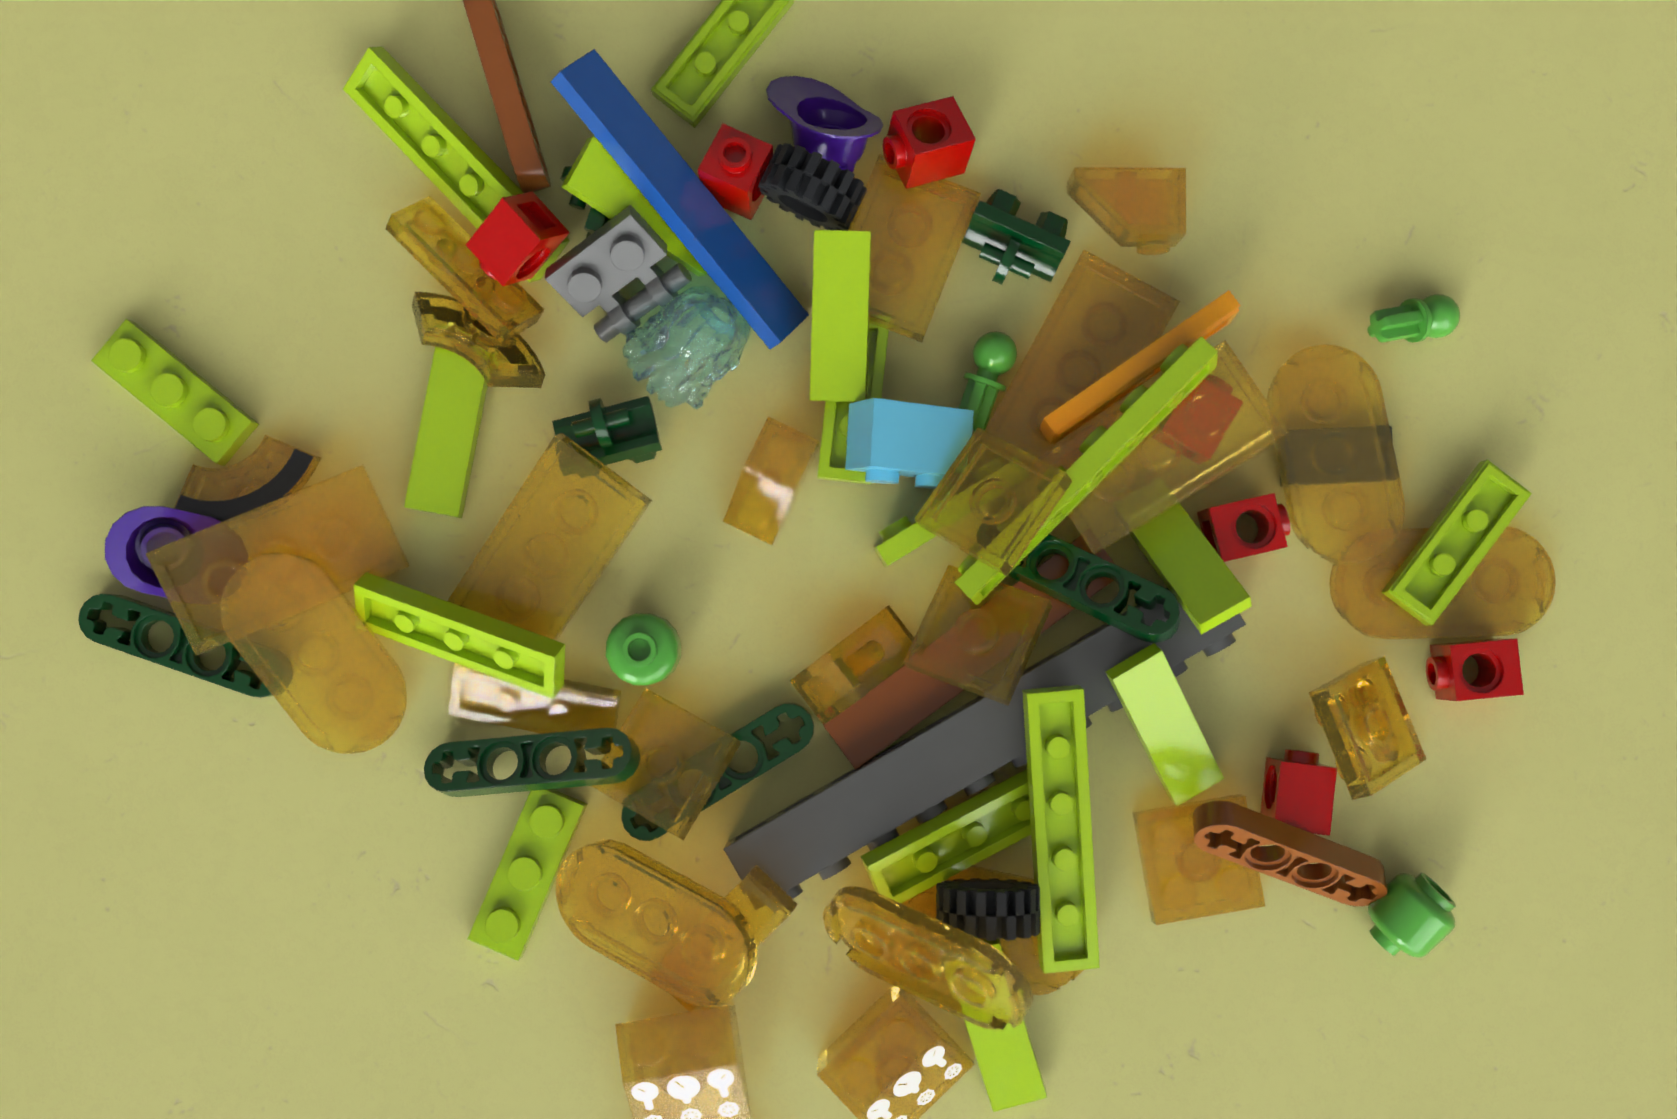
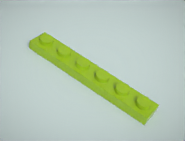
[954,336,1218,605]

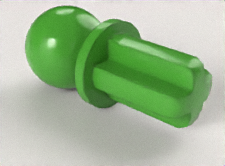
[1367,294,1460,343]
[959,331,1017,432]

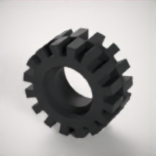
[758,143,867,231]
[936,878,1040,941]

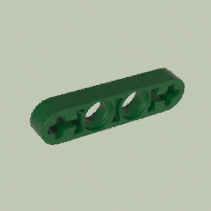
[978,515,1180,643]
[78,594,293,698]
[621,703,814,841]
[424,728,640,797]

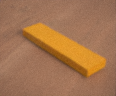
[1039,290,1241,445]

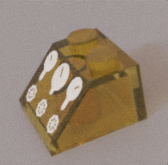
[817,981,975,1119]
[615,1004,751,1119]

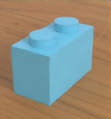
[845,398,974,489]

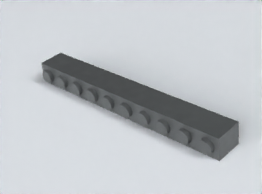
[724,587,1246,908]

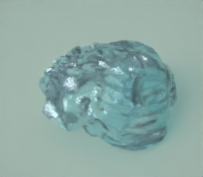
[622,286,751,409]

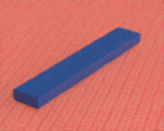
[551,49,809,350]

